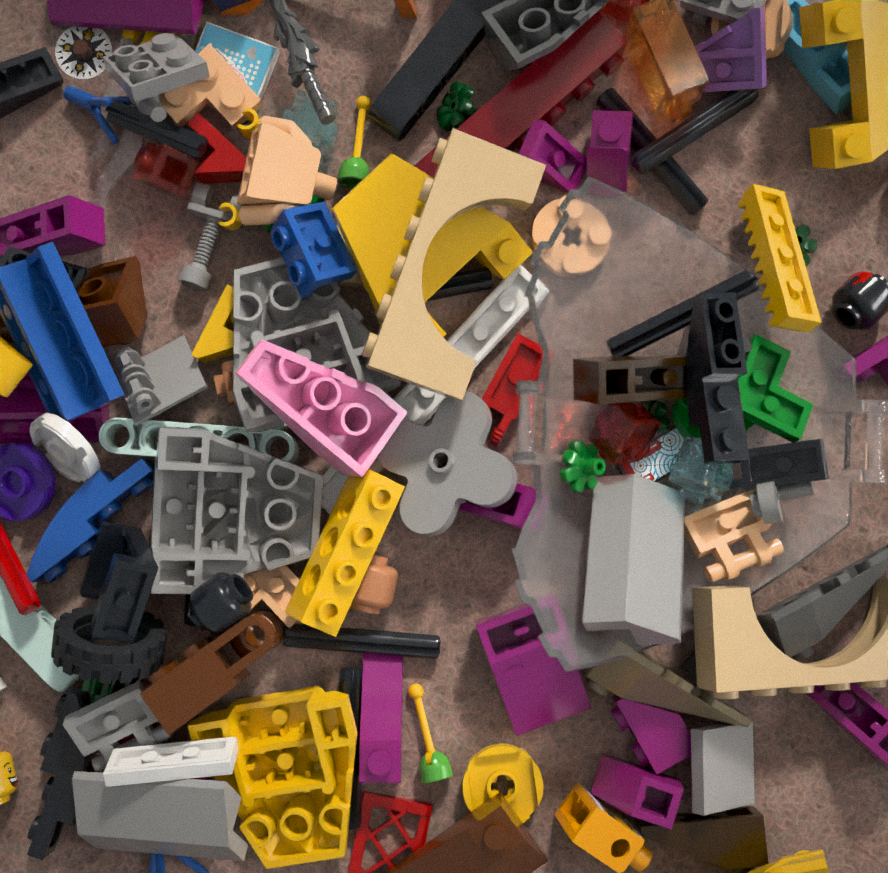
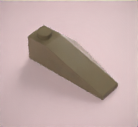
[583,630,752,727]

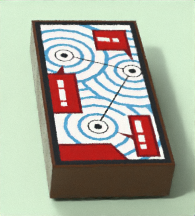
[613,425,703,482]

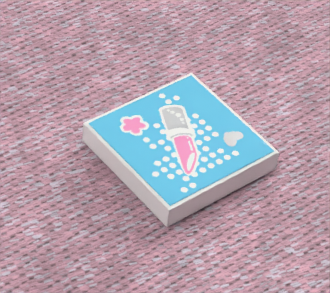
[195,22,280,122]

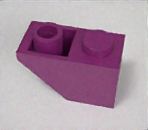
[610,694,691,775]
[591,753,684,830]

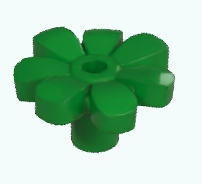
[559,440,605,493]

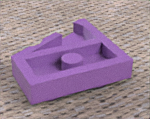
[684,6,767,93]

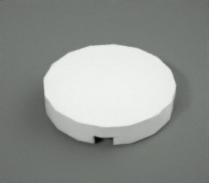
[30,413,100,483]

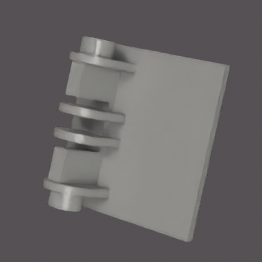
[115,335,208,426]

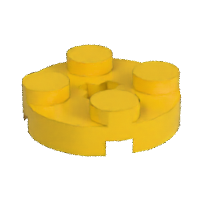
[462,743,544,823]

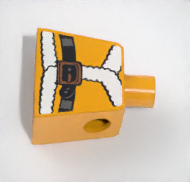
[554,782,652,873]

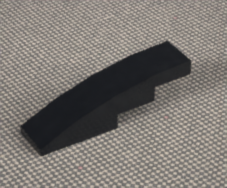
[0,47,64,119]

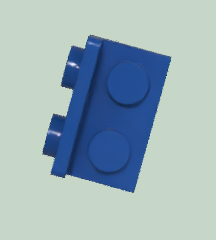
[271,201,357,298]

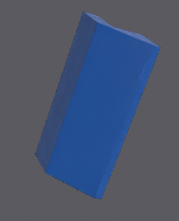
[0,242,125,422]

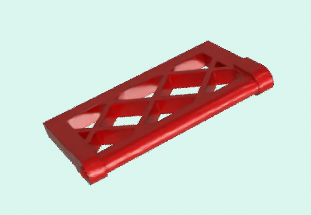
[348,790,433,873]

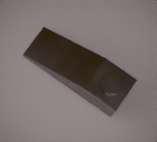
[573,355,687,404]
[634,806,769,873]

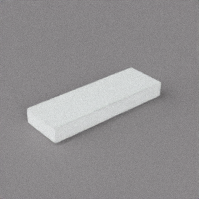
[103,737,239,787]

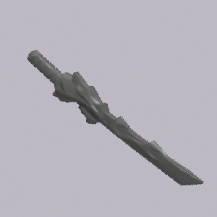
[269,0,336,125]

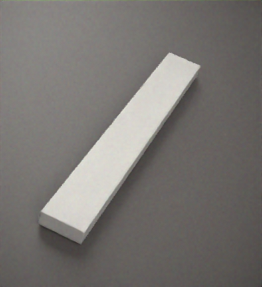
[321,265,547,514]

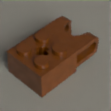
[140,609,285,735]

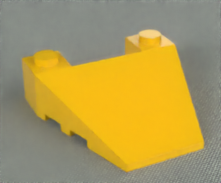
[799,0,888,169]
[332,154,533,337]

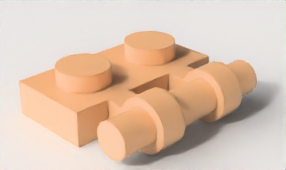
[684,489,784,583]

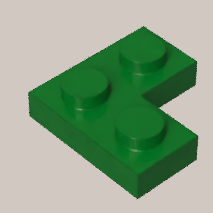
[738,334,814,443]

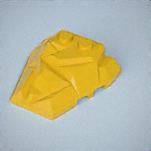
[187,686,358,869]

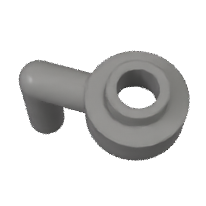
[750,481,814,525]

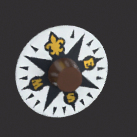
[55,26,112,79]

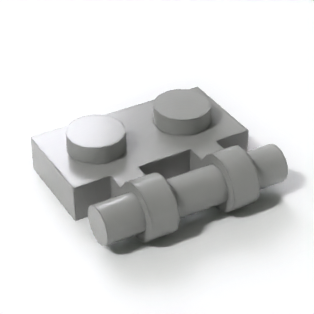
[63,680,174,773]

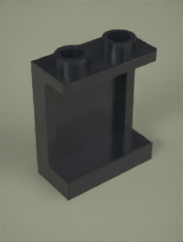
[79,521,158,644]

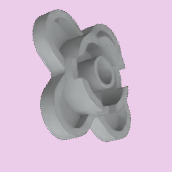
[378,391,517,536]

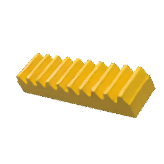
[738,184,822,332]

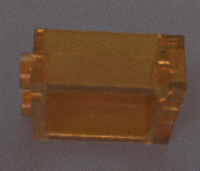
[623,0,709,122]

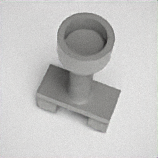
[177,182,244,291]

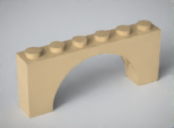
[362,128,546,401]
[692,578,888,699]

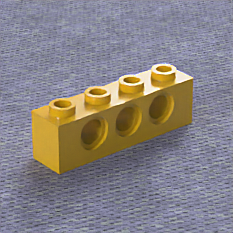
[285,469,405,637]

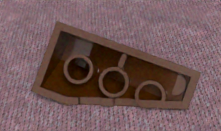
[0,256,148,347]
[385,792,548,873]

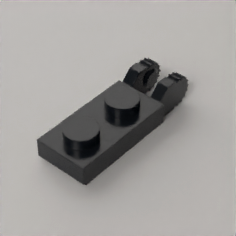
[710,438,830,491]

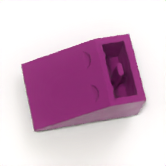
[475,595,591,736]

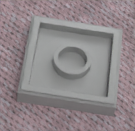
[691,722,755,816]

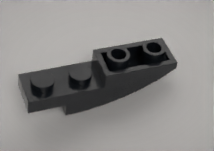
[686,292,750,464]
[27,686,96,860]

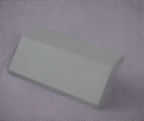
[582,474,685,645]
[72,771,248,861]

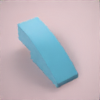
[784,0,851,115]

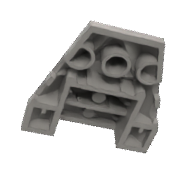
[233,257,401,432]
[150,427,323,594]

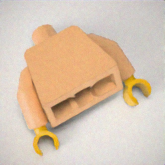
[218,108,337,231]

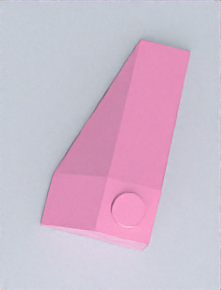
[235,340,408,477]

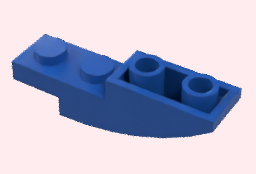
[27,458,154,584]

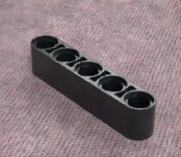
[367,0,506,142]

